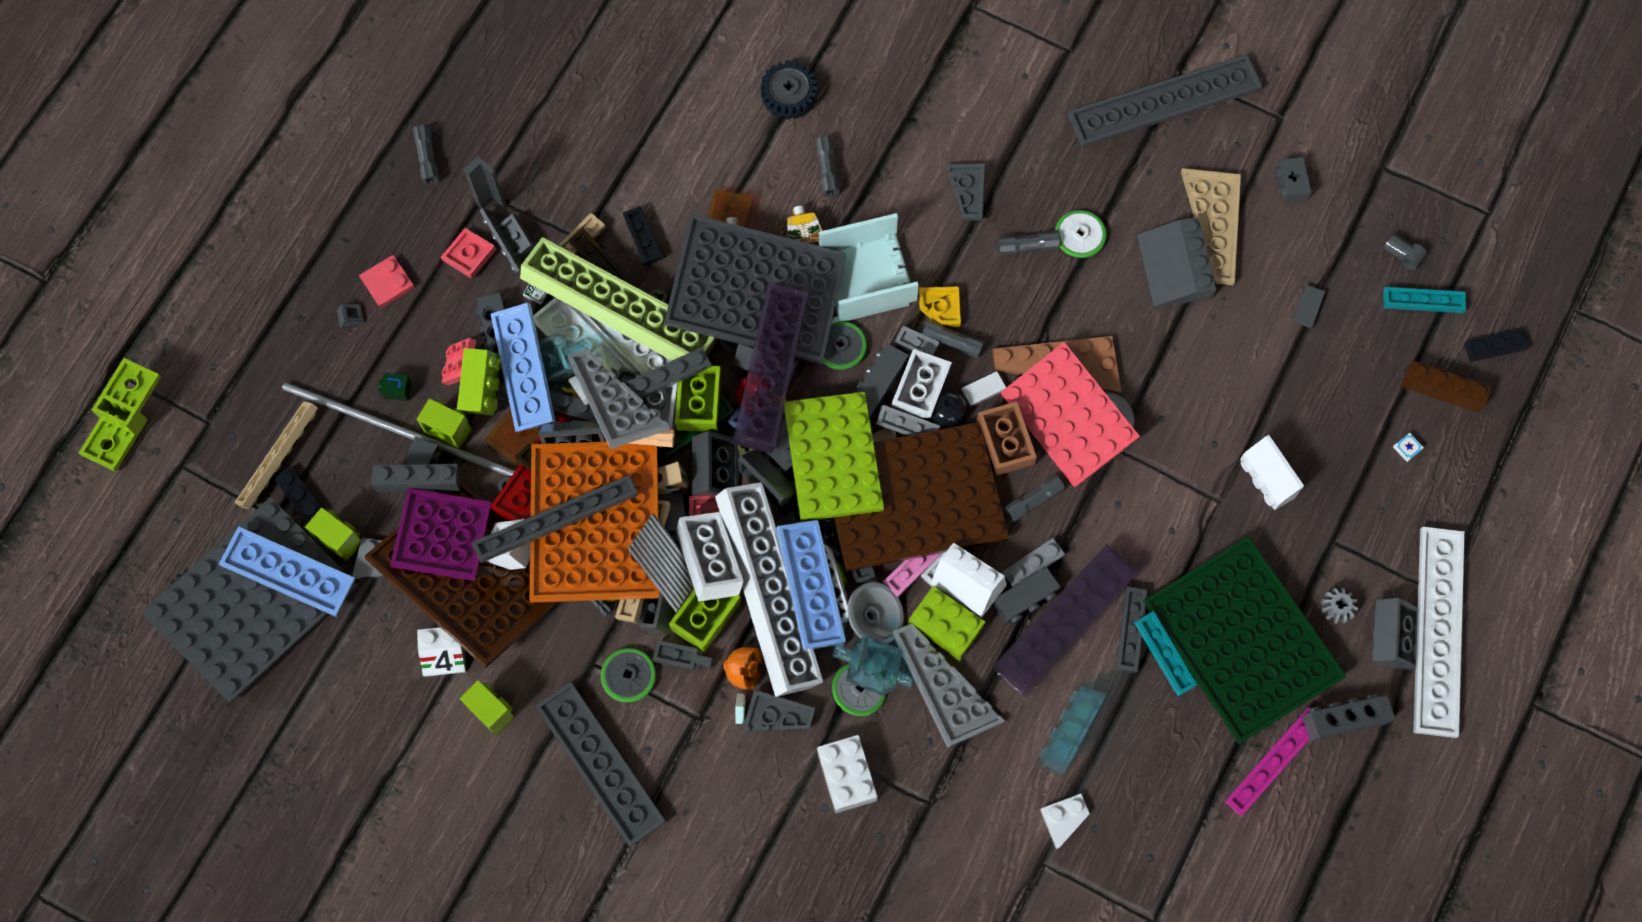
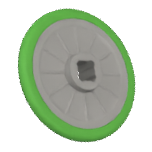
[832,662,886,716]

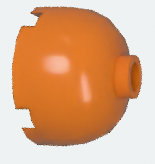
[724,647,762,690]

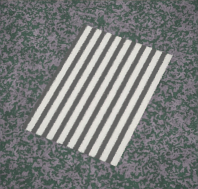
[628,513,693,612]

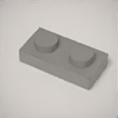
[894,326,939,356]

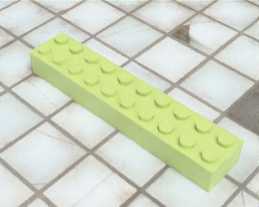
[520,237,716,361]

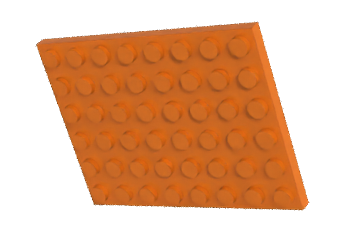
[530,442,660,603]

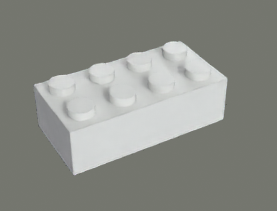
[676,512,744,601]

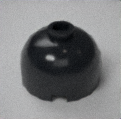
[928,390,968,429]

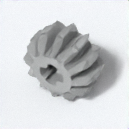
[1321,588,1358,624]

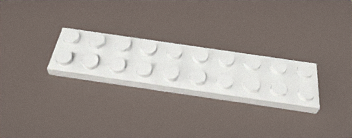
[1413,527,1464,738]

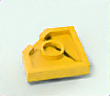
[919,287,961,327]

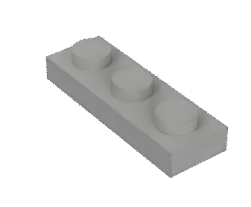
[875,405,940,436]
[1002,538,1065,588]

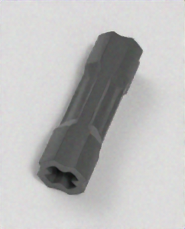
[413,125,440,185]
[816,136,840,197]
[998,231,1060,255]
[922,320,985,358]
[1004,475,1065,523]

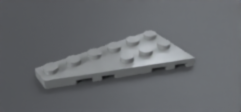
[568,349,670,449]
[892,623,1005,748]

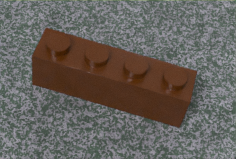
[1400,360,1491,413]

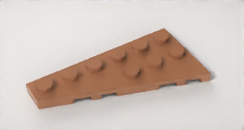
[992,336,1122,395]

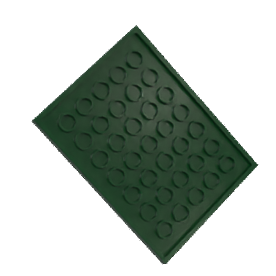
[1143,536,1347,745]

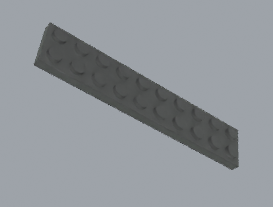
[1068,55,1262,148]

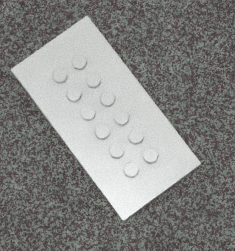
[533,298,672,375]

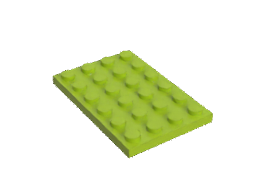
[783,392,884,521]

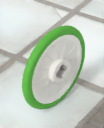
[1055,210,1106,258]

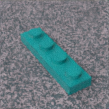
[1383,287,1466,313]
[1134,611,1197,696]

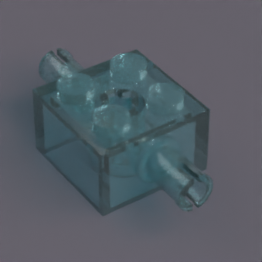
[539,333,589,387]
[833,635,914,696]

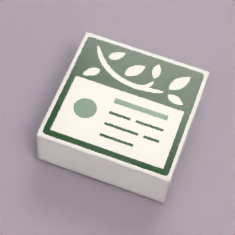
[523,283,548,305]

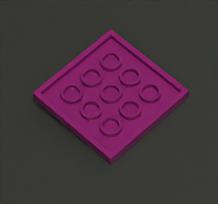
[391,488,491,581]

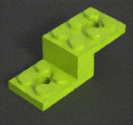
[79,358,161,472]

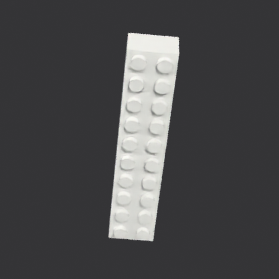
[715,482,823,697]

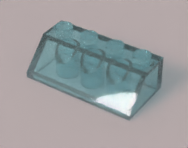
[1038,686,1107,777]

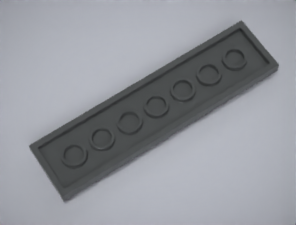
[535,682,666,848]

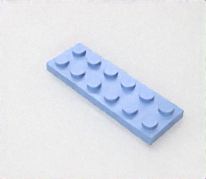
[491,303,556,432]
[776,520,846,650]
[219,526,355,617]

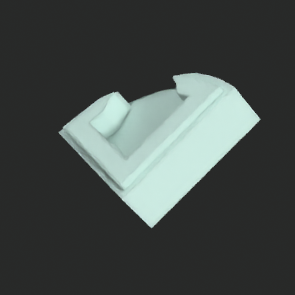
[736,694,745,724]

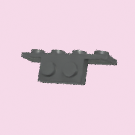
[479,208,535,274]

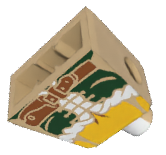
[787,206,822,246]
[658,462,690,495]

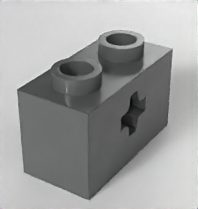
[1274,157,1311,204]

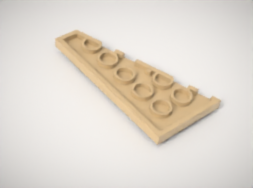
[1181,168,1241,285]

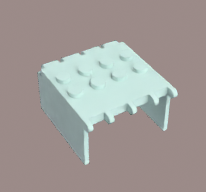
[819,213,918,323]

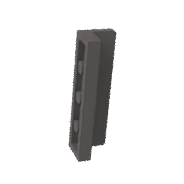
[463,156,507,209]

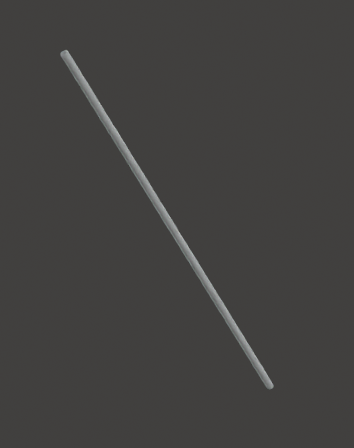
[282,382,679,542]

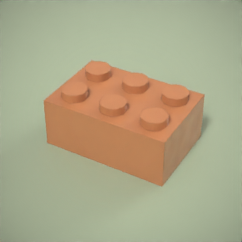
[976,402,1037,476]

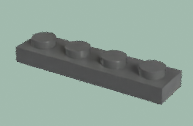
[628,347,711,399]
[1115,587,1147,673]

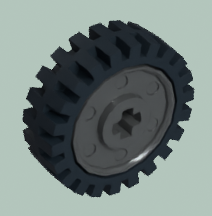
[761,61,818,120]

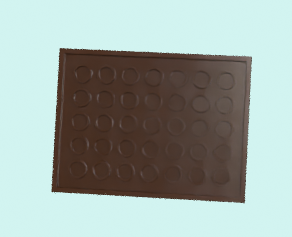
[833,422,1009,572]
[365,481,558,668]

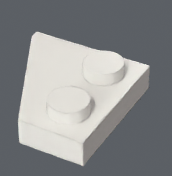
[1041,794,1089,849]

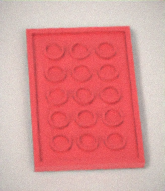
[1000,342,1140,488]

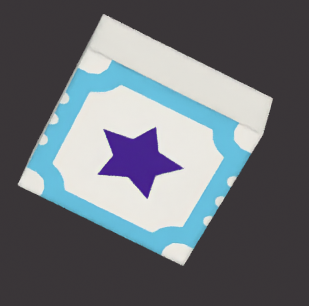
[1393,433,1424,462]

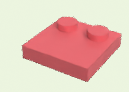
[441,228,497,279]
[359,255,415,309]

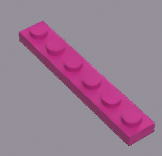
[1225,707,1310,816]

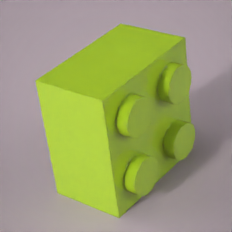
[417,399,472,449]
[305,508,361,562]
[459,680,514,735]

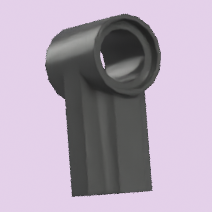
[1383,233,1427,270]

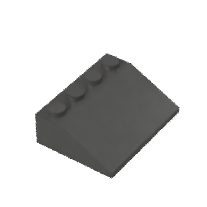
[1137,217,1216,308]

